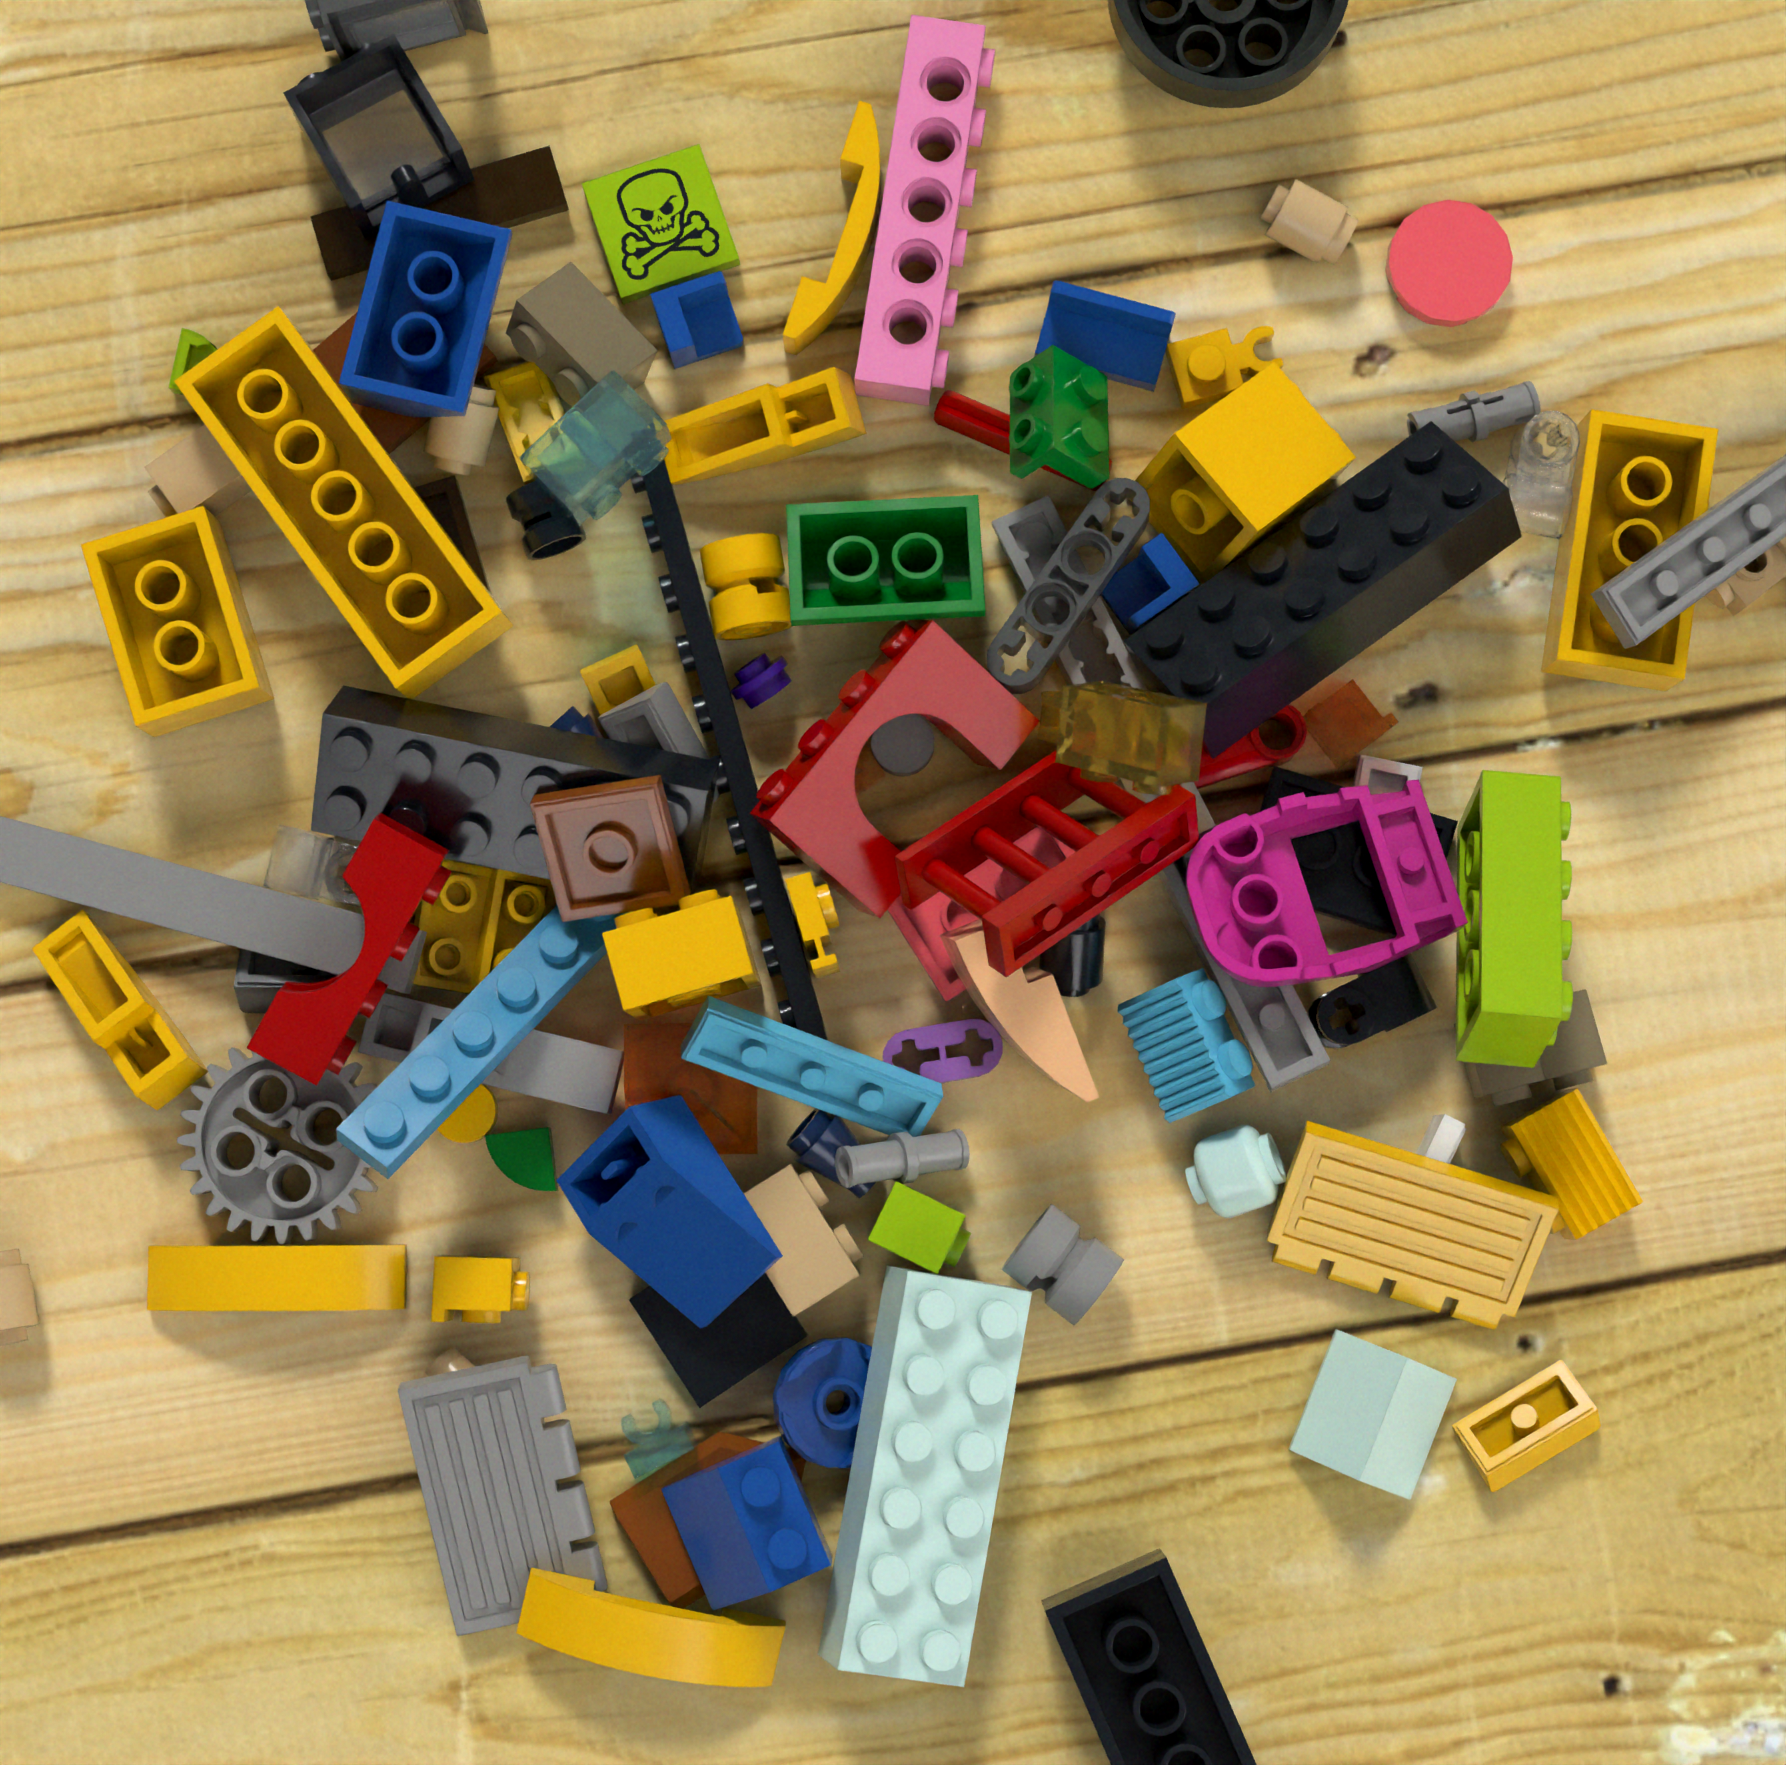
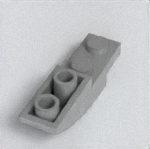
[358,993,627,1115]

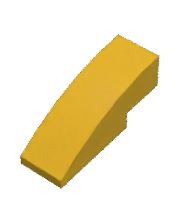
[655,367,867,485]
[32,909,208,1111]

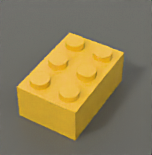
[81,506,275,737]
[602,889,762,1021]

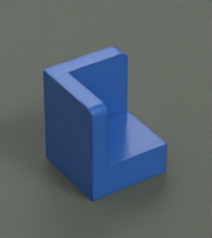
[650,271,744,369]
[1100,533,1199,636]

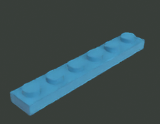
[336,905,633,1179]

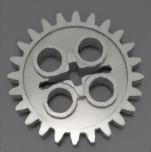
[177,1048,378,1244]

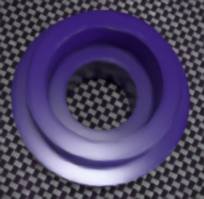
[731,652,792,709]

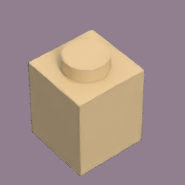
[144,424,252,517]

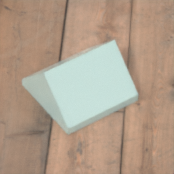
[1288,1329,1457,1500]

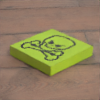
[581,144,740,304]

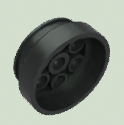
[1108,0,1348,108]

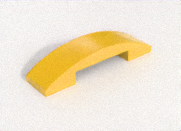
[782,100,881,356]
[147,1244,407,1311]
[516,1567,786,1687]

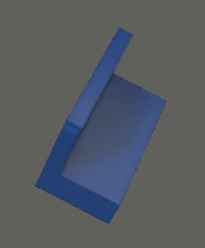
[1034,280,1176,392]

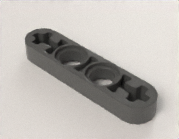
[987,478,1150,694]

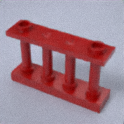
[895,729,1199,978]

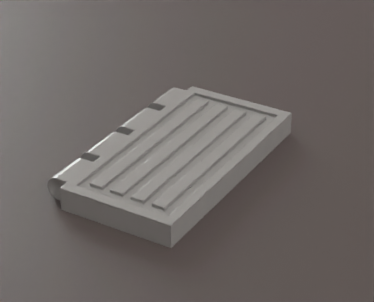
[398,1355,608,1636]

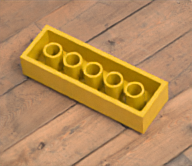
[174,306,514,699]

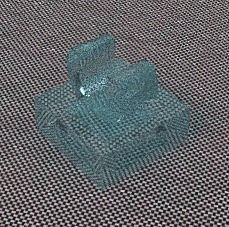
[621,1398,698,1479]

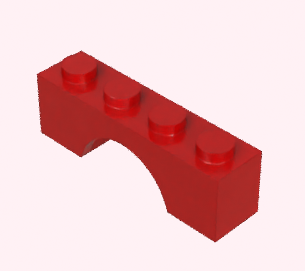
[247,813,452,1086]

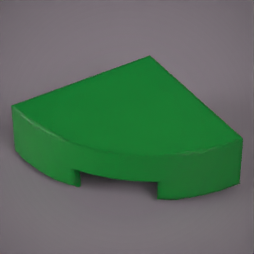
[485,1127,558,1191]

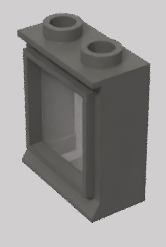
[305,0,489,62]

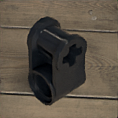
[1307,953,1437,1049]

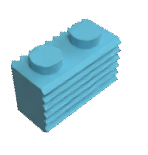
[1117,968,1255,1123]

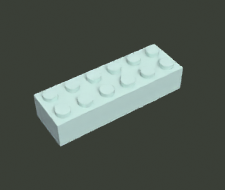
[818,1265,1032,1687]

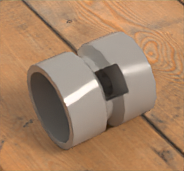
[1001,1204,1124,1325]

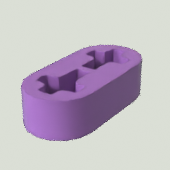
[883,1019,1003,1083]

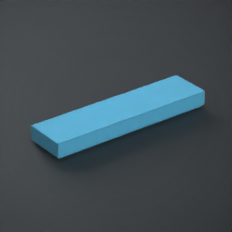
[681,996,943,1137]

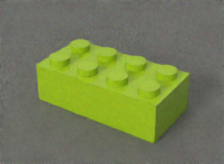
[1456,770,1573,1068]

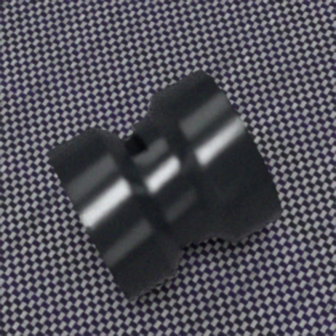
[506,476,586,560]

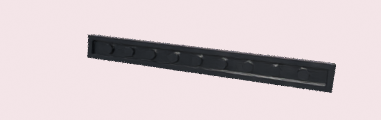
[625,428,829,1041]

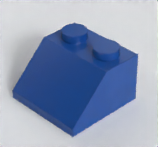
[661,1436,833,1611]

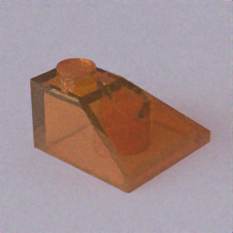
[624,1023,758,1154]

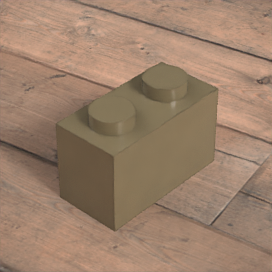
[506,262,658,422]

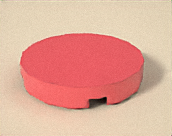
[1385,200,1513,327]

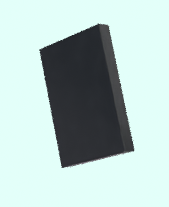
[1259,766,1458,937]

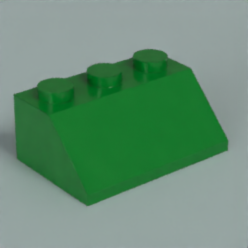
[786,495,986,626]

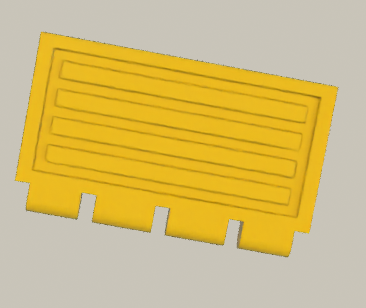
[1267,1121,1559,1330]

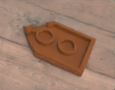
[609,1431,806,1609]

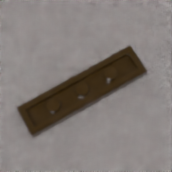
[310,145,569,281]

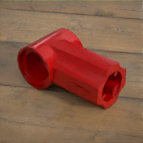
[1175,704,1307,789]

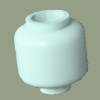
[1185,1125,1286,1218]

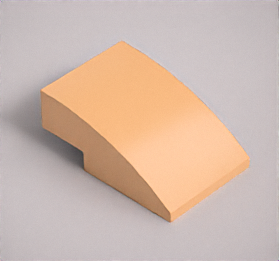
[940,919,1099,1102]

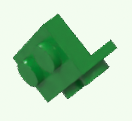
[1009,345,1109,489]

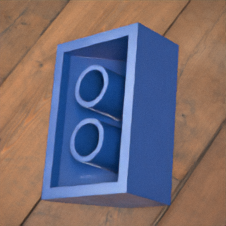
[339,201,513,418]

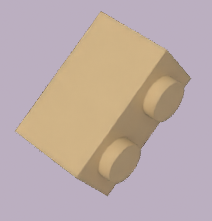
[744,1164,864,1317]

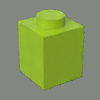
[867,1181,971,1274]

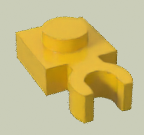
[1165,326,1284,409]

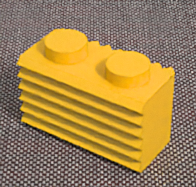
[1500,1088,1643,1240]

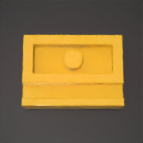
[785,872,840,979]

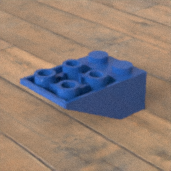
[556,1095,783,1329]

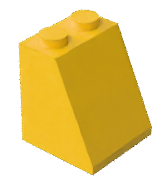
[1131,362,1357,584]

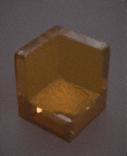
[1303,679,1399,770]

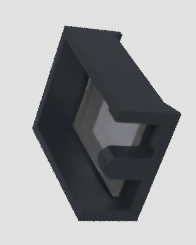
[283,34,475,238]

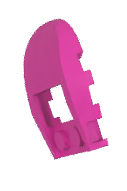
[1186,779,1468,987]

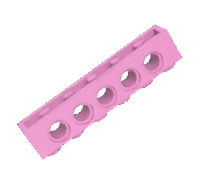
[855,15,995,406]

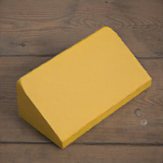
[1452,1359,1601,1492]

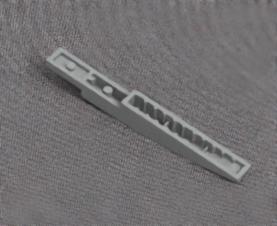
[992,495,1331,1092]

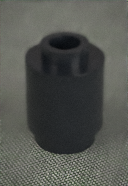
[1039,913,1106,997]

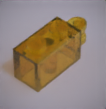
[1037,681,1207,795]

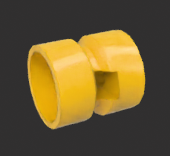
[699,533,793,640]

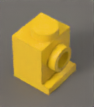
[431,1255,530,1323]

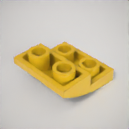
[413,860,556,994]

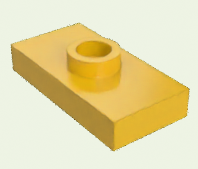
[484,361,586,485]

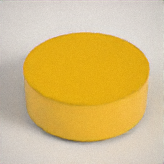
[437,1084,498,1143]

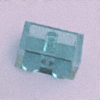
[519,369,672,526]

